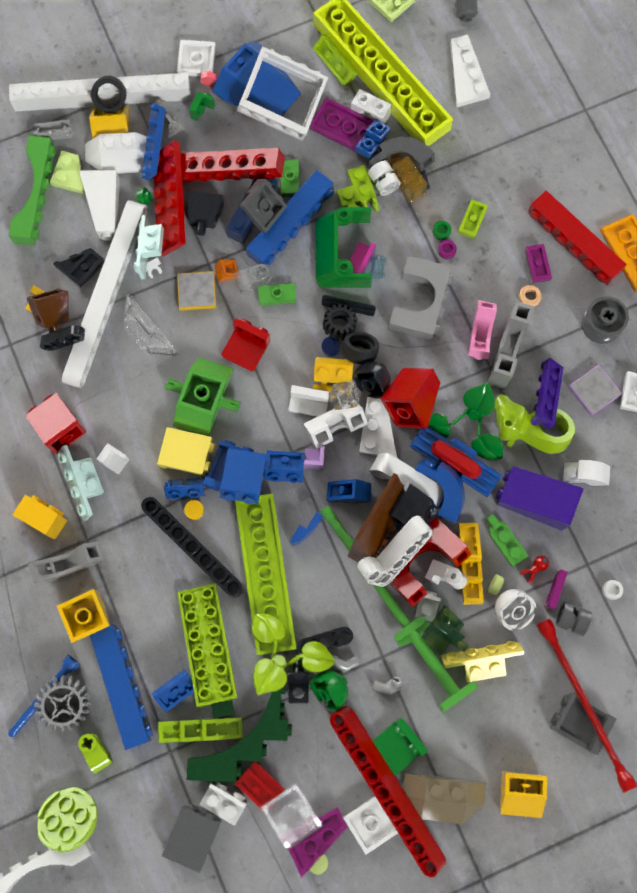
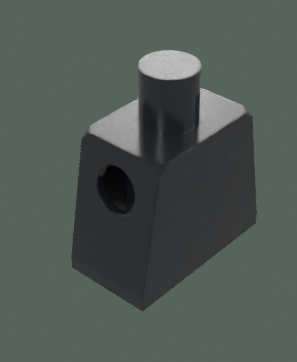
[188,190,224,236]

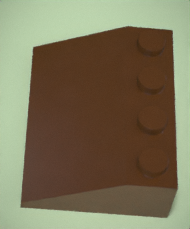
[348,473,403,563]

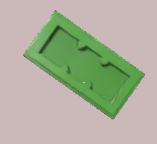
[281,160,299,196]
[258,283,296,306]

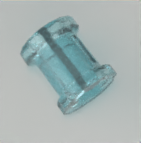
[369,255,387,279]

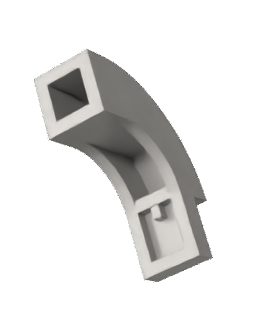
[28,542,104,583]

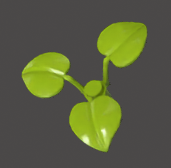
[252,614,335,695]

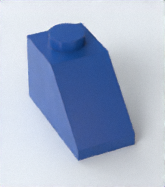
[327,479,372,504]

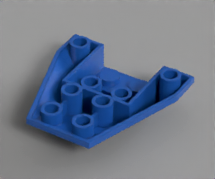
[213,42,301,116]

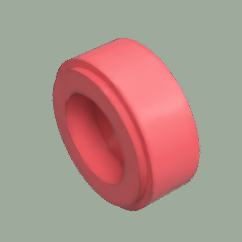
[200,71,218,87]

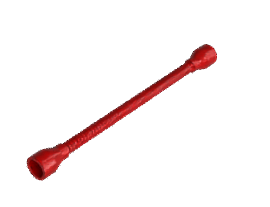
[536,619,637,793]

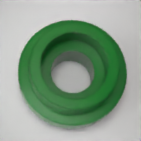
[136,188,152,206]

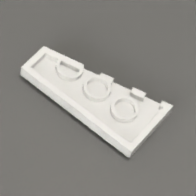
[450,34,491,108]

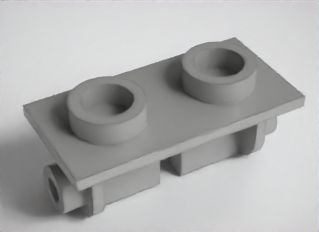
[151,99,184,137]
[33,119,73,140]

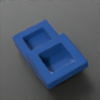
[290,512,323,546]

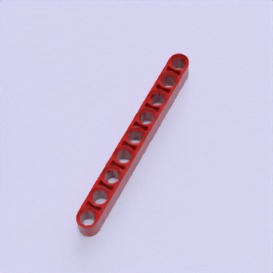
[330,706,446,878]

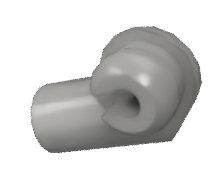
[331,655,359,673]
[372,676,402,695]

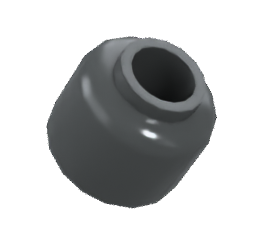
[455,0,478,22]

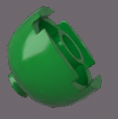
[310,670,349,712]

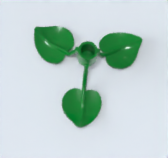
[428,382,504,460]

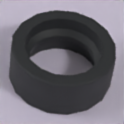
[91,76,127,113]
[342,331,379,364]

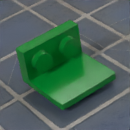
[372,717,428,776]

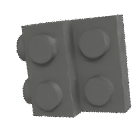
[240,179,287,233]

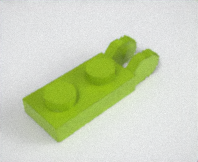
[347,165,380,212]

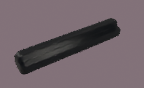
[321,295,376,316]

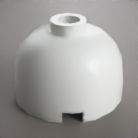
[495,589,536,630]

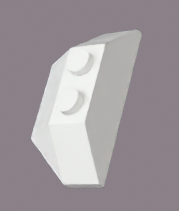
[85,132,146,173]

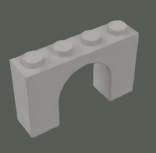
[388,256,453,341]
[487,301,534,390]

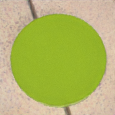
[37,787,98,852]

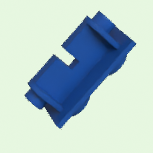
[164,477,205,499]

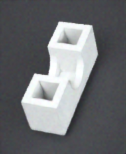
[304,399,368,449]

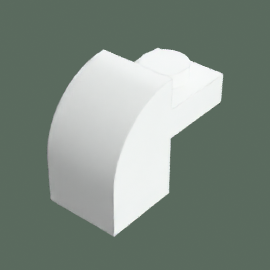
[563,460,610,486]

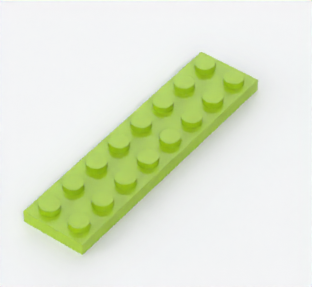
[235,493,297,656]

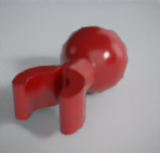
[520,555,549,583]

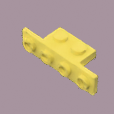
[441,641,524,682]

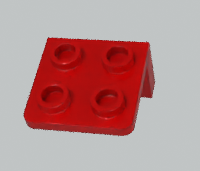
[221,318,271,372]

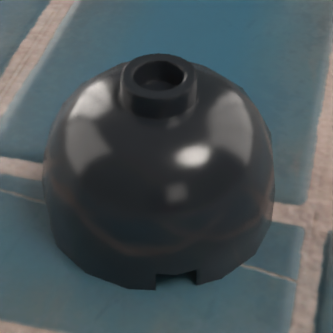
[352,361,391,399]

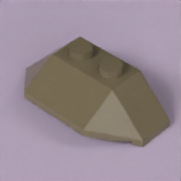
[403,773,486,824]

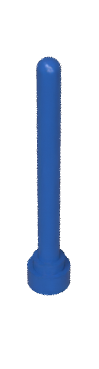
[8,655,80,737]

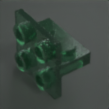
[421,605,469,656]

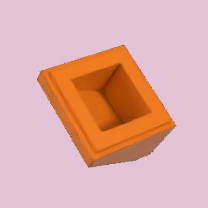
[214,260,240,282]

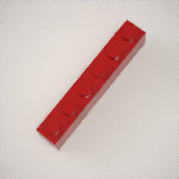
[528,190,627,286]

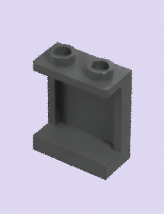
[550,693,617,755]
[162,804,222,873]

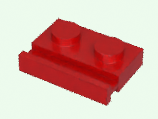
[235,761,285,813]

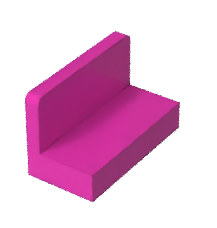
[349,242,376,273]

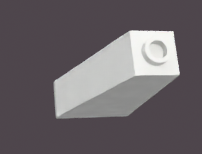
[80,170,120,241]

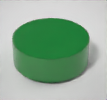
[433,221,451,240]

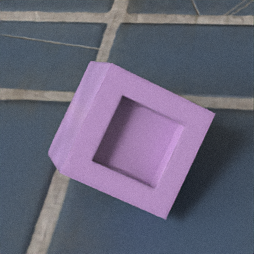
[304,446,324,470]

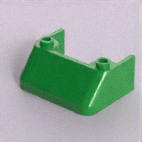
[316,207,372,288]

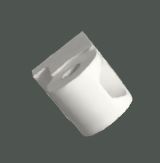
[425,560,467,589]

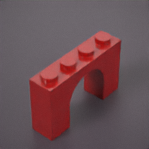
[389,517,471,607]

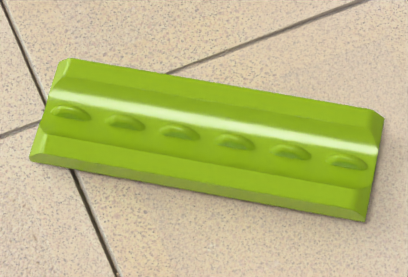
[177,583,238,707]

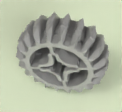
[34,676,91,732]

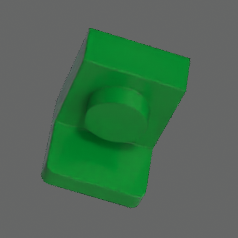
[189,91,215,121]

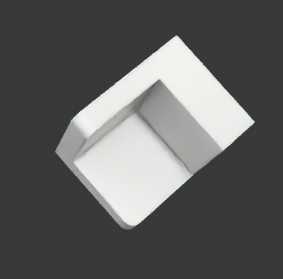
[96,443,130,474]

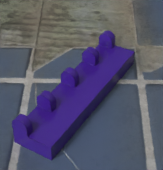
[531,358,564,429]

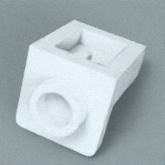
[414,591,441,623]

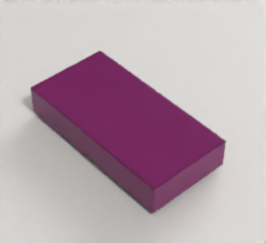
[544,569,568,611]

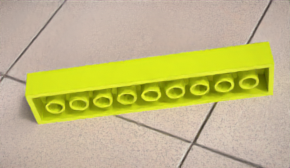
[313,0,453,146]

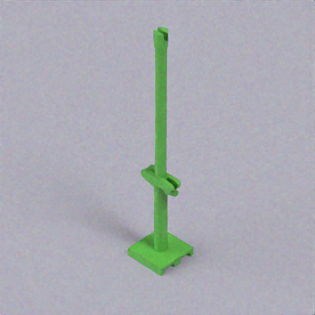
[320,506,478,713]

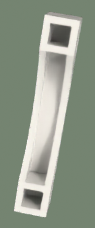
[0,839,95,893]

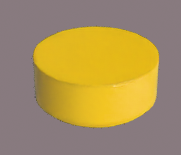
[184,500,204,520]

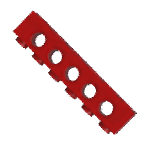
[181,148,285,183]

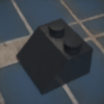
[389,482,437,533]

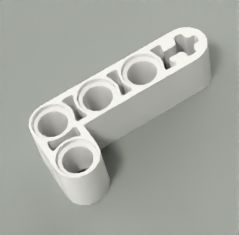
[369,453,444,508]
[357,516,433,587]

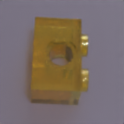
[392,156,428,203]

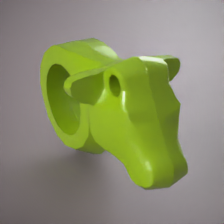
[494,394,575,454]

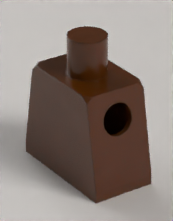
[27,288,69,333]

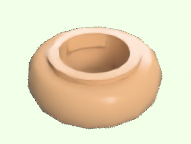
[519,285,542,307]

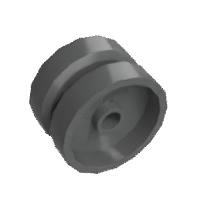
[581,296,629,344]

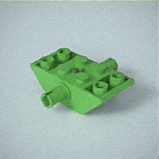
[165,357,241,437]

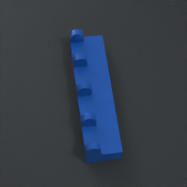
[141,104,166,180]

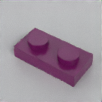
[525,244,552,283]

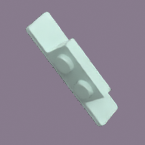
[134,215,164,280]
[58,445,104,521]

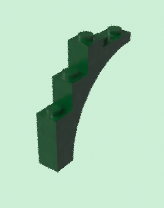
[186,684,292,782]

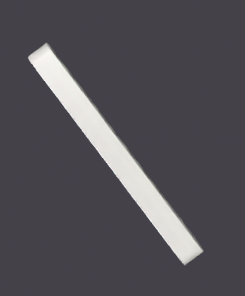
[62,200,147,388]

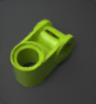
[78,733,113,774]

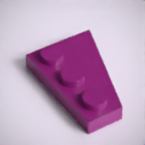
[283,807,348,878]

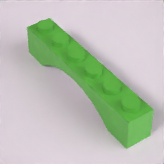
[8,136,56,245]

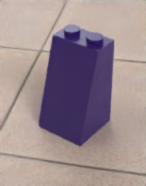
[496,466,584,531]

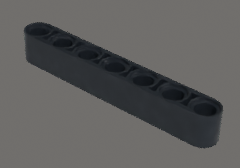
[141,497,243,598]

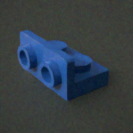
[265,450,305,483]
[151,669,194,712]

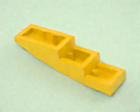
[458,523,484,605]

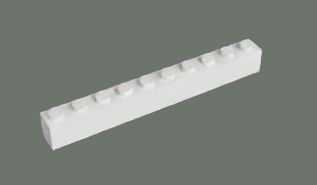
[9,73,191,112]

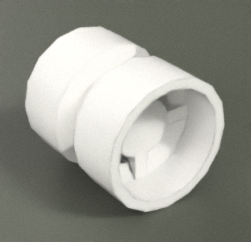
[368,160,401,196]

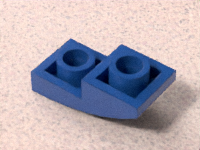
[355,119,391,160]

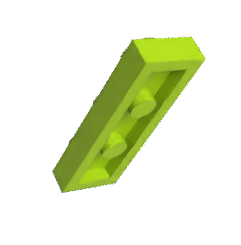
[312,35,358,86]

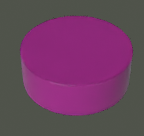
[438,240,457,259]

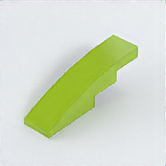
[157,718,243,743]

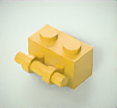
[313,357,353,396]

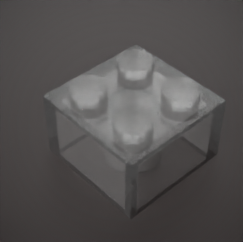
[262,784,323,850]

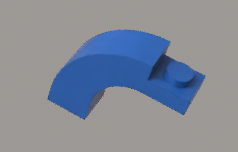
[415,459,465,523]

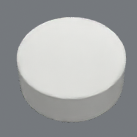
[602,580,623,600]

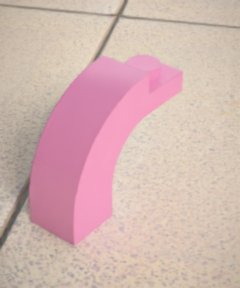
[468,300,497,360]

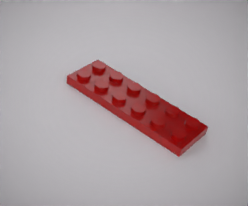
[153,141,186,257]

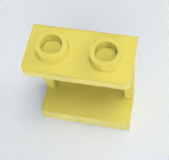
[157,427,215,477]

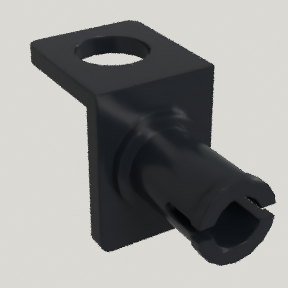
[288,655,309,704]

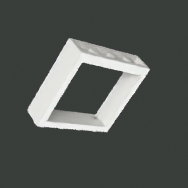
[237,46,328,141]

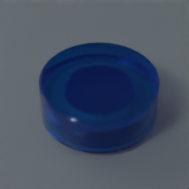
[322,337,340,357]

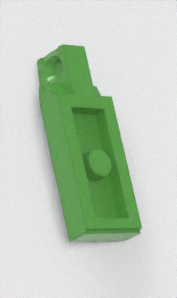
[486,514,528,567]

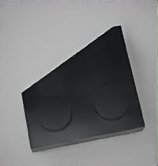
[53,248,105,288]

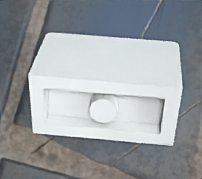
[288,385,330,417]

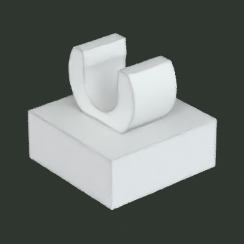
[146,256,162,279]

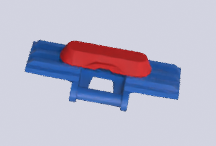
[409,427,502,497]

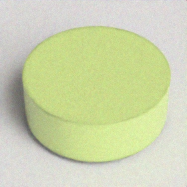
[488,574,504,595]
[310,854,328,874]

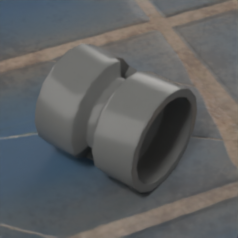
[556,602,592,636]

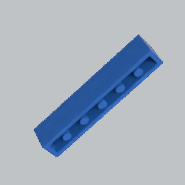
[246,170,334,269]
[90,624,153,750]

